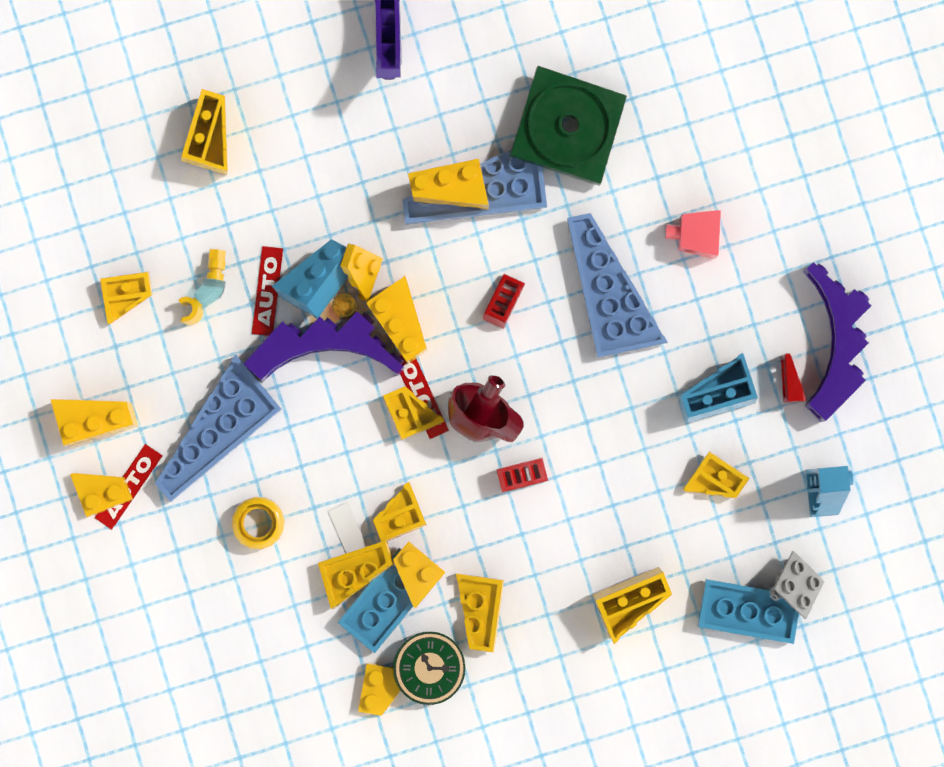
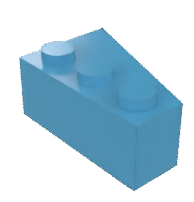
[272,239,348,319]
[679,353,758,424]
[805,466,853,518]

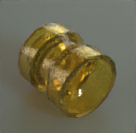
[332,293,357,319]

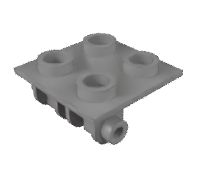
[770,551,825,619]

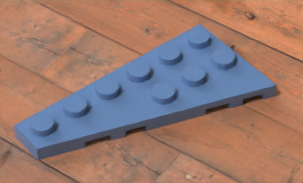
[402,150,547,225]
[567,213,668,358]
[155,354,282,502]

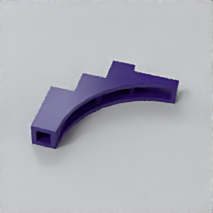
[375,0,402,80]
[803,262,872,422]
[244,312,405,382]

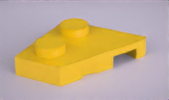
[340,243,383,302]
[100,272,153,324]
[382,386,444,440]
[683,451,750,498]
[70,473,133,517]
[373,482,427,542]
[393,541,446,608]
[358,663,400,716]

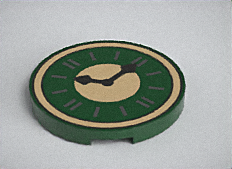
[393,631,466,705]

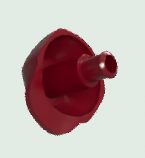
[448,375,524,442]

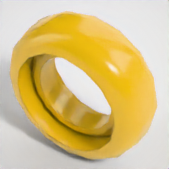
[232,497,285,549]

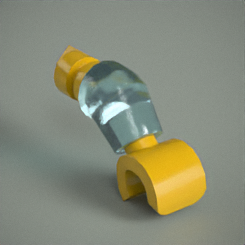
[178,249,226,325]

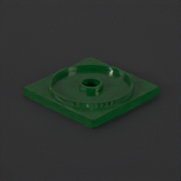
[510,66,627,186]

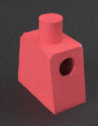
[665,210,721,259]

